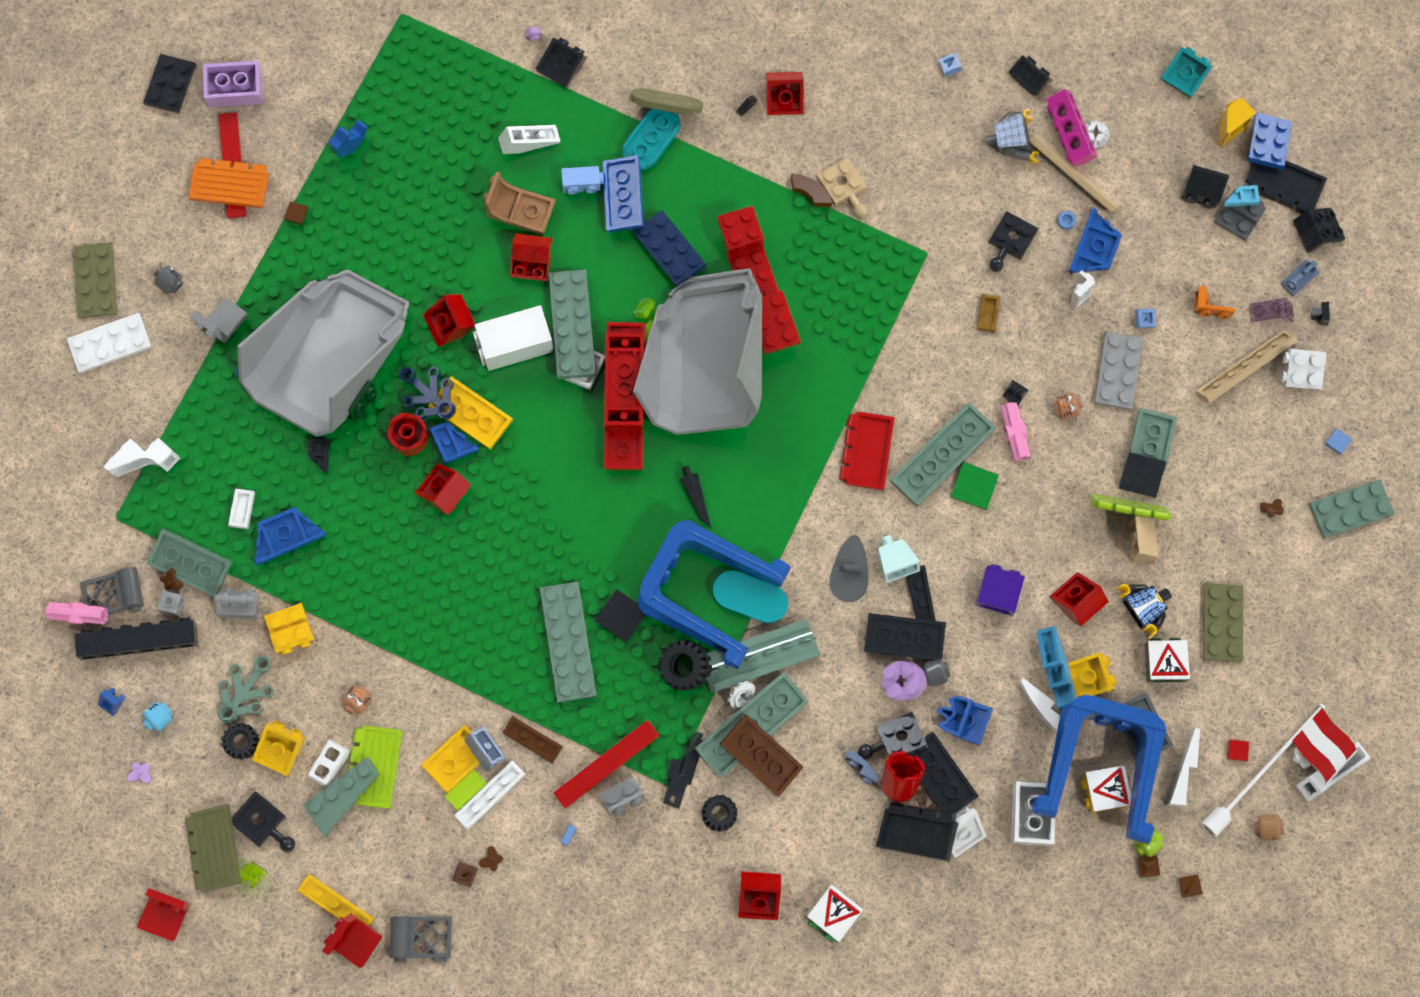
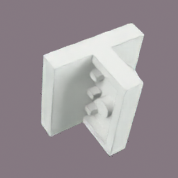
[951,806,987,858]

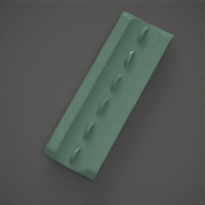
[706,619,821,694]

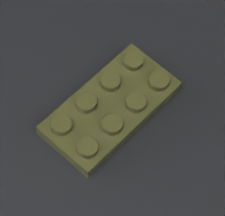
[74,242,117,319]
[1203,583,1243,662]

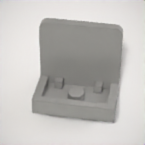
[190,298,248,344]

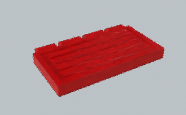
[839,411,895,491]

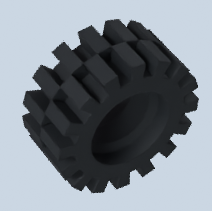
[221,722,259,760]
[702,795,738,832]

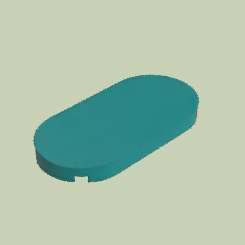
[623,108,680,170]
[713,571,788,624]

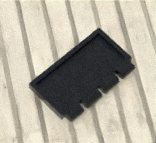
[1245,161,1327,214]
[876,802,959,862]

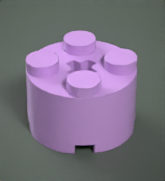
[882,661,927,701]

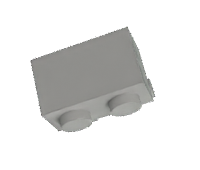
[214,588,260,619]

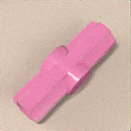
[1000,402,1031,461]
[45,602,108,625]

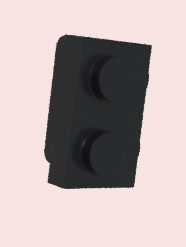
[1292,208,1345,253]

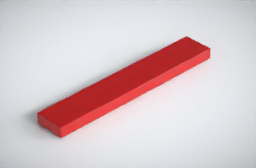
[218,112,247,219]
[554,720,660,809]

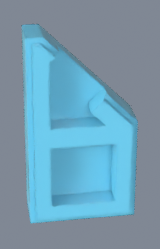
[1224,185,1260,207]

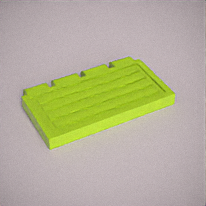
[1089,493,1171,521]
[348,725,403,809]

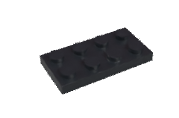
[864,613,946,660]
[909,731,979,813]

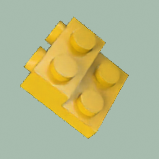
[264,603,315,655]
[1068,652,1117,698]
[252,720,306,776]

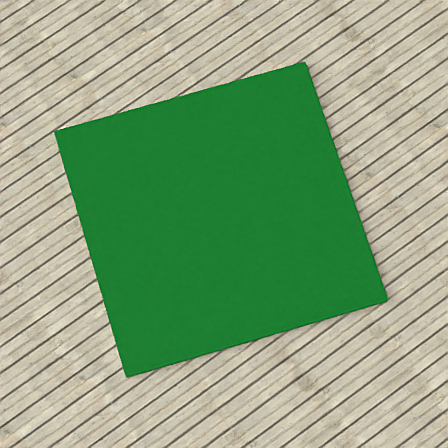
[116,14,928,786]

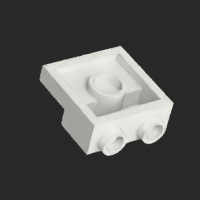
[1281,348,1327,390]

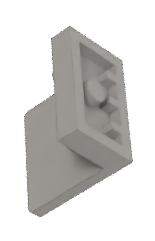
[599,776,645,817]

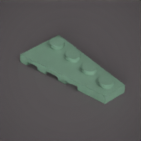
[304,757,380,838]

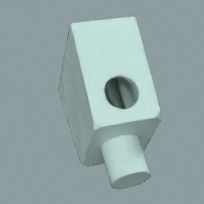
[878,535,920,583]

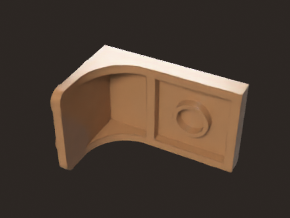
[483,172,556,235]

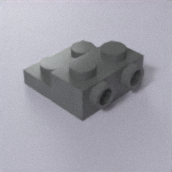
[1214,189,1266,241]

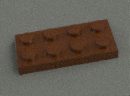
[719,714,804,797]

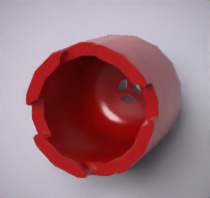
[881,751,925,802]

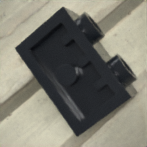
[1008,55,1052,96]

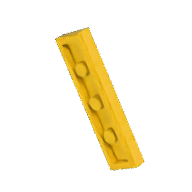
[297,874,374,926]

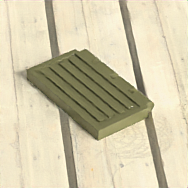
[185,804,242,892]

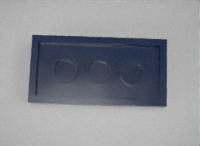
[632,210,706,287]

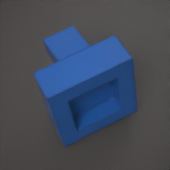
[98,688,125,716]

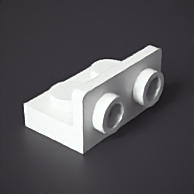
[1070,270,1095,310]

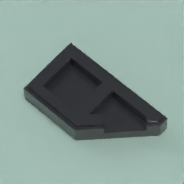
[309,438,330,474]

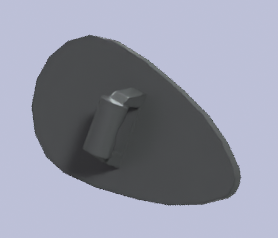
[830,535,868,602]

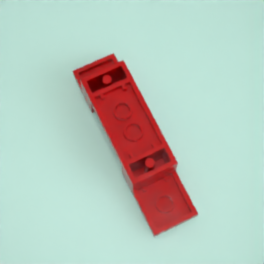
[717,206,801,355]
[604,322,645,471]

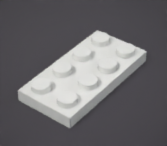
[67,313,152,374]

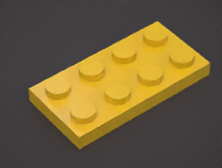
[428,376,513,450]

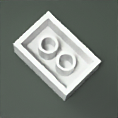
[1011,781,1055,846]

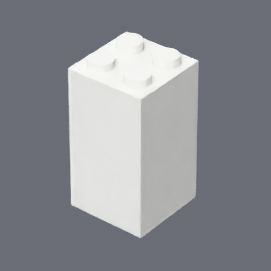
[473,305,554,371]

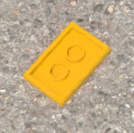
[421,724,480,794]

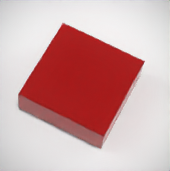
[1227,739,1249,762]

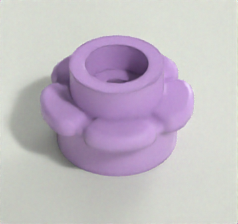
[525,27,542,41]

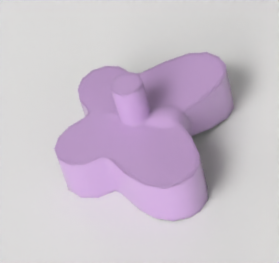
[128,763,152,783]

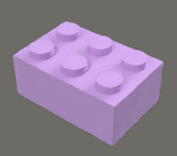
[203,61,264,108]

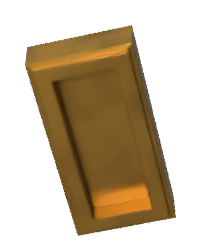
[977,294,1001,333]

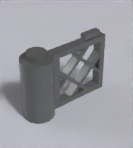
[80,567,144,615]
[390,916,452,962]

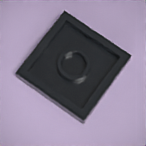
[1118,451,1166,498]
[594,589,646,643]

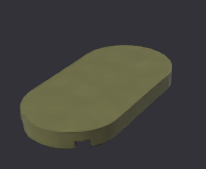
[630,88,703,115]

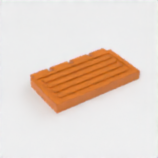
[188,158,270,209]

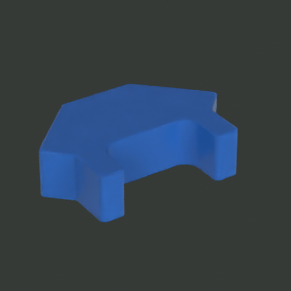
[328,120,368,158]

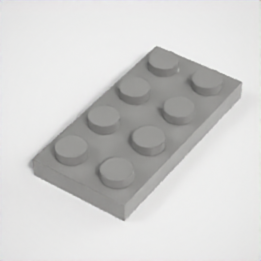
[1094,331,1143,410]

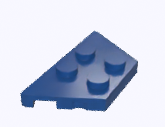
[1069,208,1122,273]
[255,507,327,566]

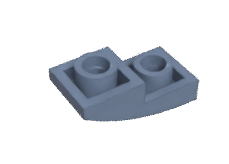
[845,750,879,785]

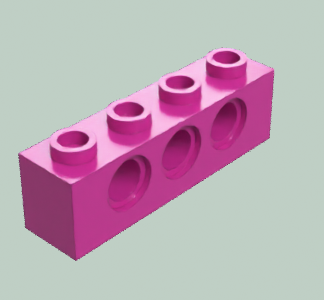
[1046,89,1098,166]

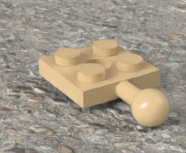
[816,158,868,218]

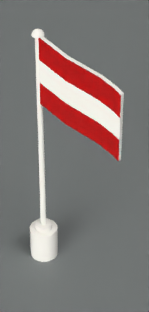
[1201,704,1357,838]

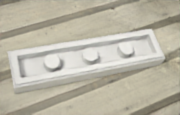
[454,761,526,830]

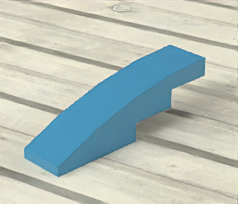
[1036,626,1076,709]

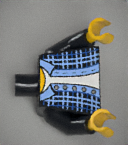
[1116,584,1172,639]

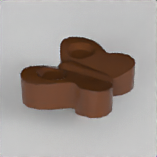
[1260,499,1284,518]
[159,568,183,591]
[479,846,503,871]

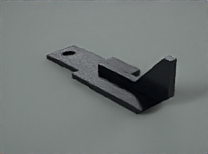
[663,732,703,809]

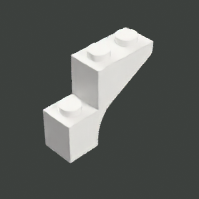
[104,438,180,477]
[1296,742,1370,802]

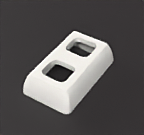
[307,739,350,788]

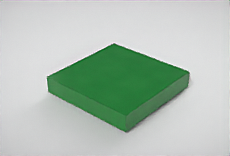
[950,462,999,510]

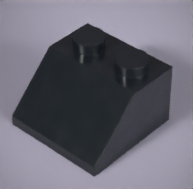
[1181,165,1229,209]

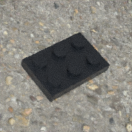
[143,54,196,114]

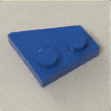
[429,422,479,464]

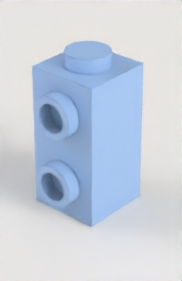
[562,166,604,194]

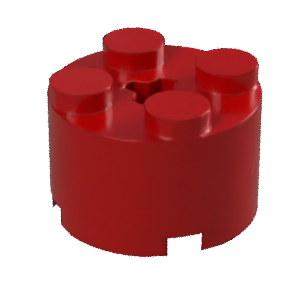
[388,413,428,457]

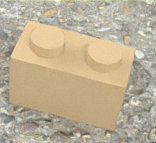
[1128,516,1161,562]

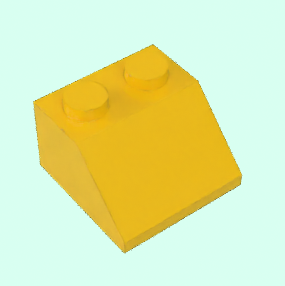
[1218,97,1256,148]

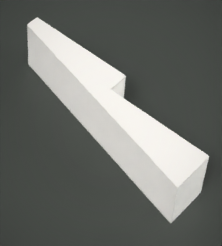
[1166,728,1200,808]

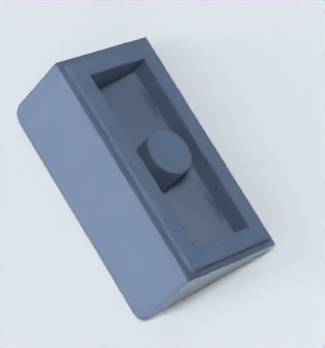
[464,726,506,772]

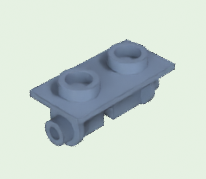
[1280,260,1319,296]

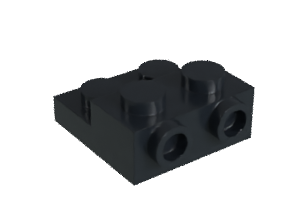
[536,37,587,88]

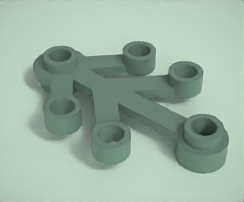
[218,656,274,723]

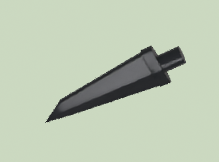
[680,466,711,528]

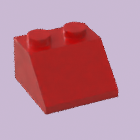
[766,72,804,115]
[423,294,475,347]
[414,463,471,515]
[1049,572,1109,626]
[738,871,781,921]

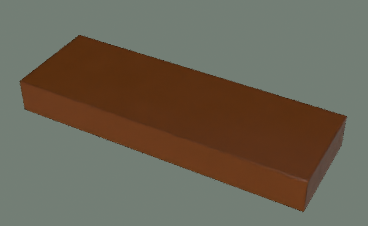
[502,716,563,764]

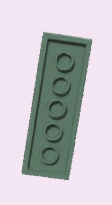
[549,269,596,379]
[890,402,996,507]
[540,582,597,703]
[694,672,809,779]

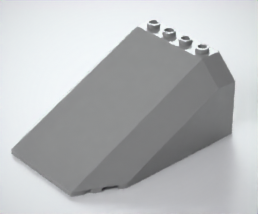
[633,268,762,435]
[237,270,409,437]

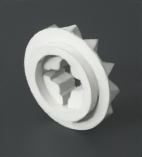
[1085,120,1110,148]
[728,680,756,709]

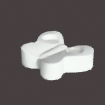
[1293,748,1311,769]

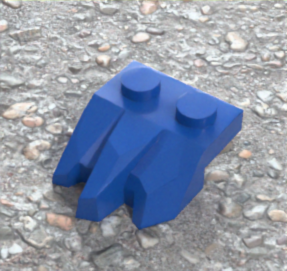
[937,696,993,746]

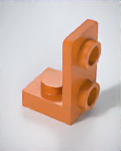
[1194,286,1235,319]

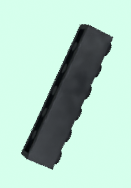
[75,618,198,660]

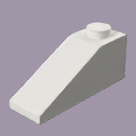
[498,125,560,154]

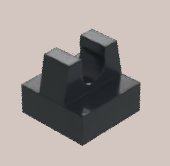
[1311,302,1330,325]
[1002,380,1028,406]

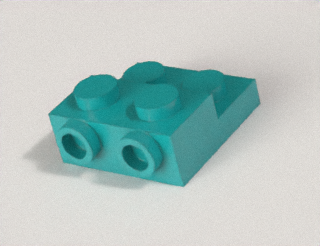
[1161,46,1213,98]

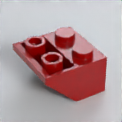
[510,234,553,281]

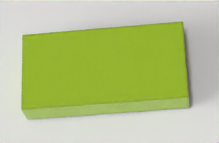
[445,769,487,811]

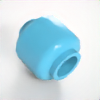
[142,702,173,732]

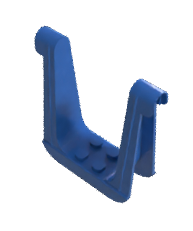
[638,520,791,669]
[1032,695,1167,844]

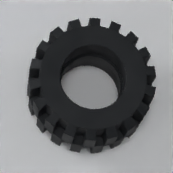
[658,641,712,690]

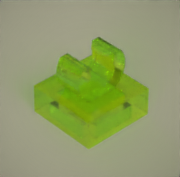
[633,298,657,321]
[239,861,268,889]

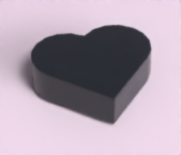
[736,95,758,116]

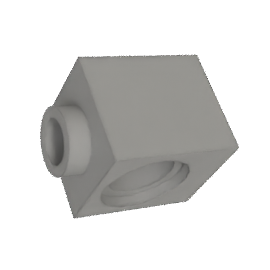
[157,590,186,618]

